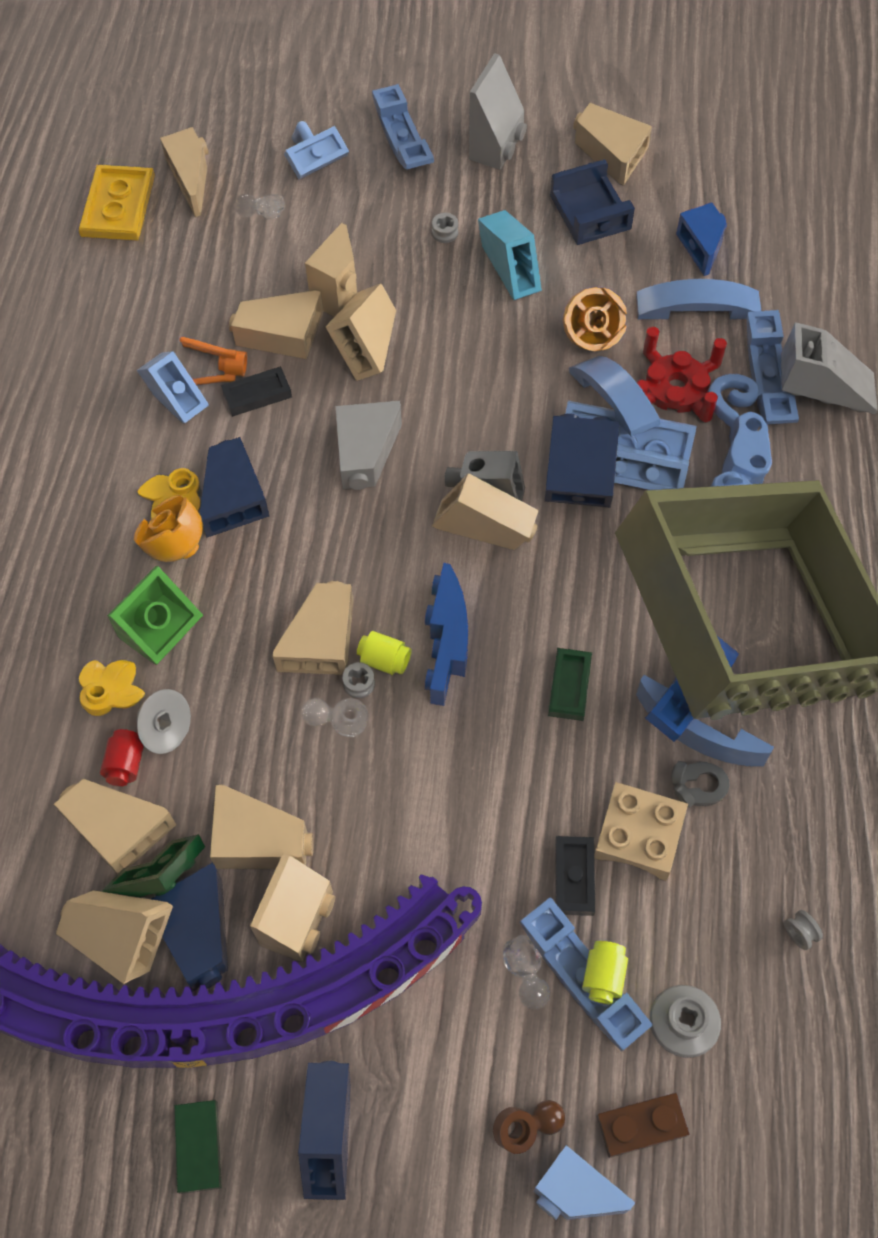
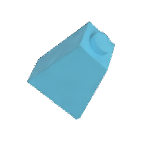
[478,210,542,300]

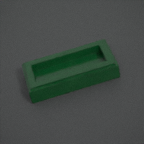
[548,648,592,721]
[174,1100,222,1194]

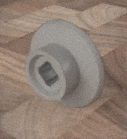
[136,689,191,754]
[650,985,721,1058]

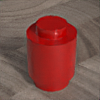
[100,729,144,787]

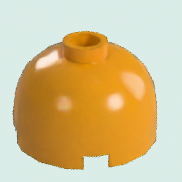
[562,287,627,352]
[134,495,203,562]

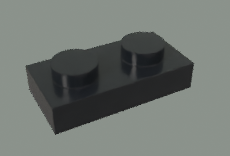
[555,836,595,916]

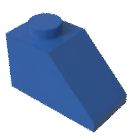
[676,202,727,276]

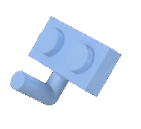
[284,121,349,179]

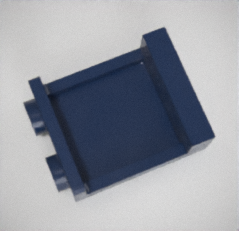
[550,159,635,245]
[545,414,620,508]

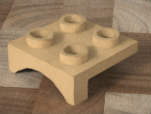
[594,782,688,881]

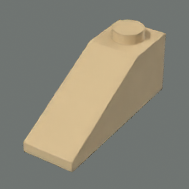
[160,127,209,217]

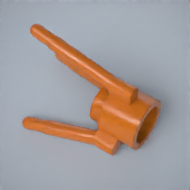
[179,337,248,385]

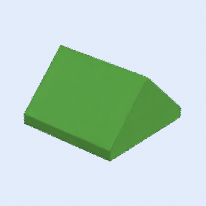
[107,566,203,665]

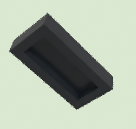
[221,366,292,417]

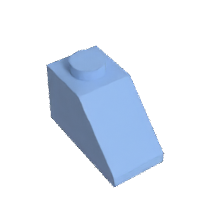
[137,351,209,423]
[533,1145,635,1220]

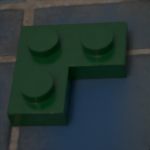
[102,834,206,898]

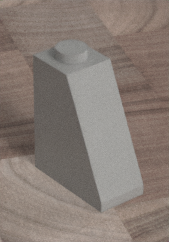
[335,401,402,490]

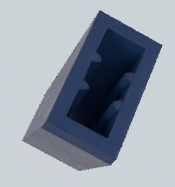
[199,437,269,538]
[151,862,228,991]
[298,1061,351,1200]

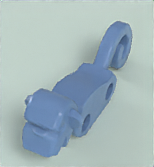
[708,374,772,487]

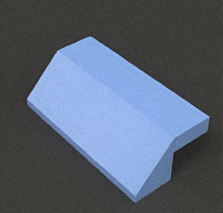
[565,401,697,490]

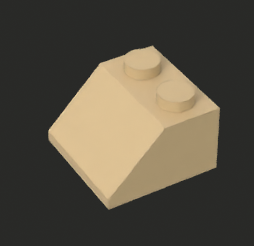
[305,223,357,317]
[250,853,335,963]

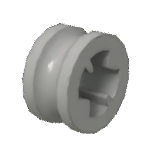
[432,213,458,243]
[342,662,375,698]
[784,910,823,950]

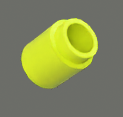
[357,631,412,675]
[582,941,628,1004]

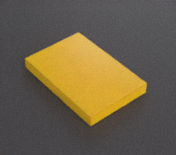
[79,165,155,241]

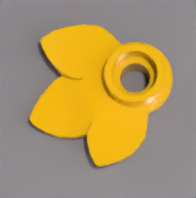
[138,468,201,519]
[79,660,145,716]

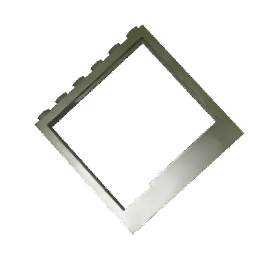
[615,480,878,720]

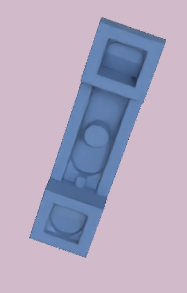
[372,84,434,169]
[636,279,761,319]
[746,310,799,424]
[569,356,660,436]
[636,675,774,766]
[520,897,653,1052]

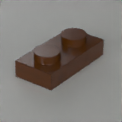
[597,1093,690,1158]

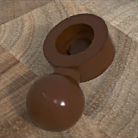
[493,1100,565,1154]

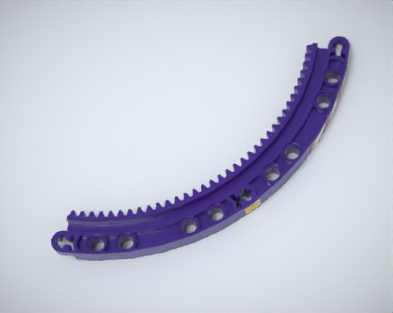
[0,874,482,1068]

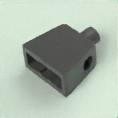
[445,451,525,501]

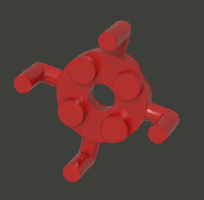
[637,327,727,423]

